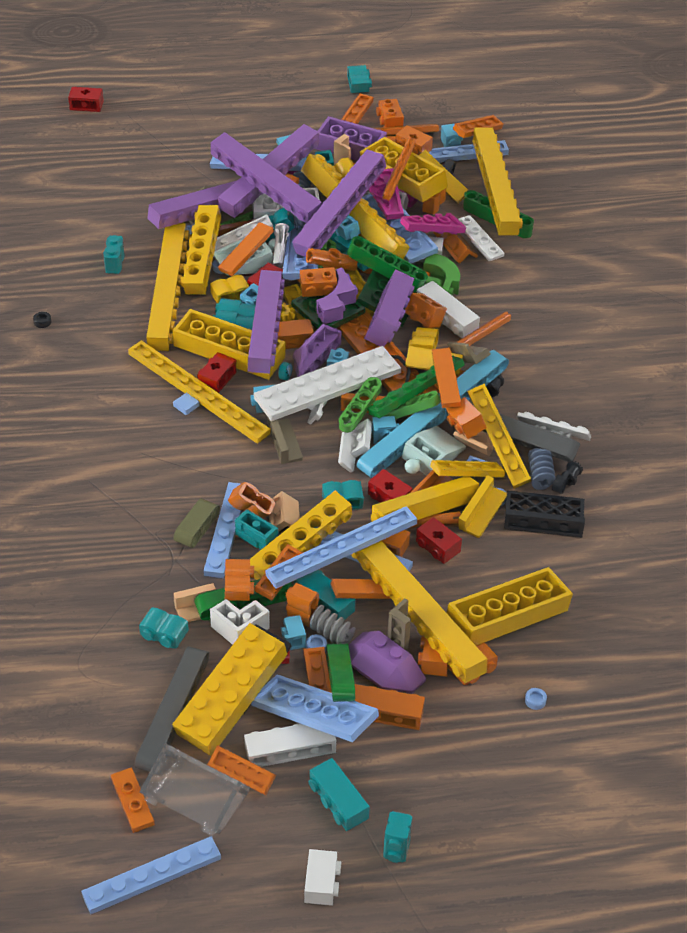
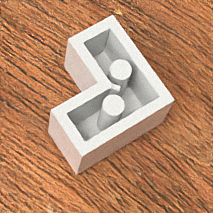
[210,599,270,645]

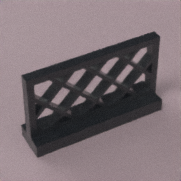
[504,490,585,538]

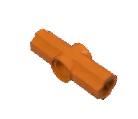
[306,248,358,271]

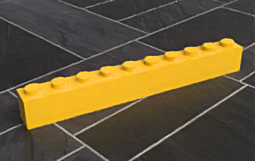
[472,128,523,235]
[300,154,410,259]
[146,223,189,351]
[351,541,487,683]

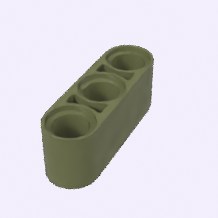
[174,498,220,548]

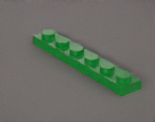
[367,356,465,418]

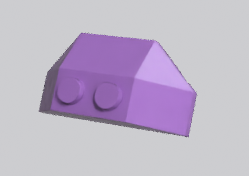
[293,324,341,377]
[349,631,426,694]

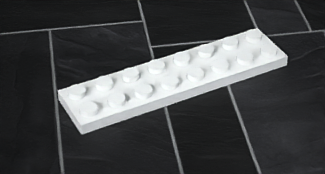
[254,346,401,421]

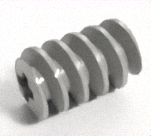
[310,605,356,644]

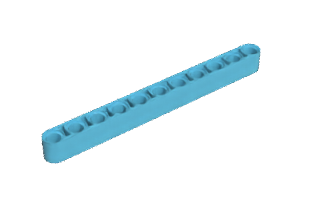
[357,350,509,478]

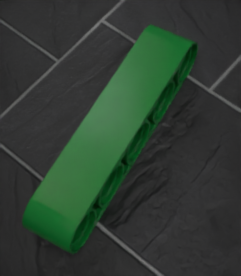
[463,190,534,238]
[347,236,428,292]
[194,579,294,621]
[327,643,355,702]

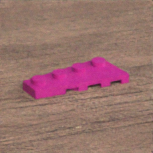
[368,168,404,220]
[400,213,467,234]

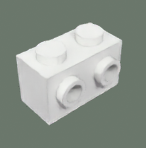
[304,849,341,905]

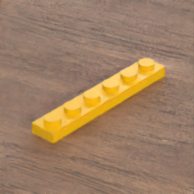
[467,384,531,489]

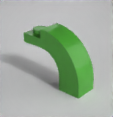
[423,254,460,296]

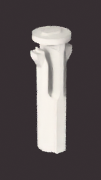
[273,223,289,269]

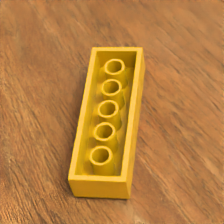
[360,137,448,202]
[172,309,285,380]
[446,567,573,645]
[172,623,287,756]

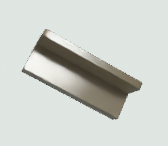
[447,342,491,364]
[267,416,303,464]
[387,598,411,651]

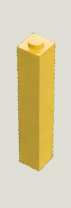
[371,476,479,522]

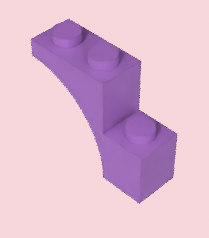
[317,268,358,324]

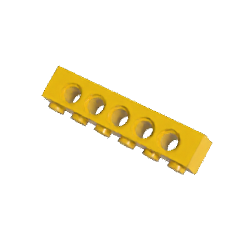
[181,205,221,295]
[250,490,352,580]

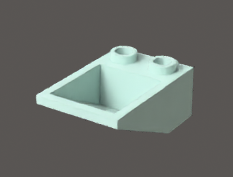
[214,238,279,275]
[402,426,466,476]

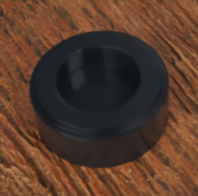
[33,312,52,328]

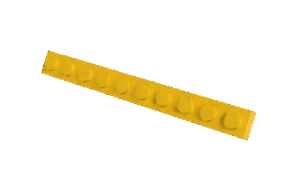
[128,340,271,444]

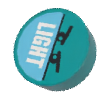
[278,362,293,381]

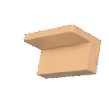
[334,134,351,165]
[453,431,494,456]
[269,491,300,532]
[174,583,216,622]

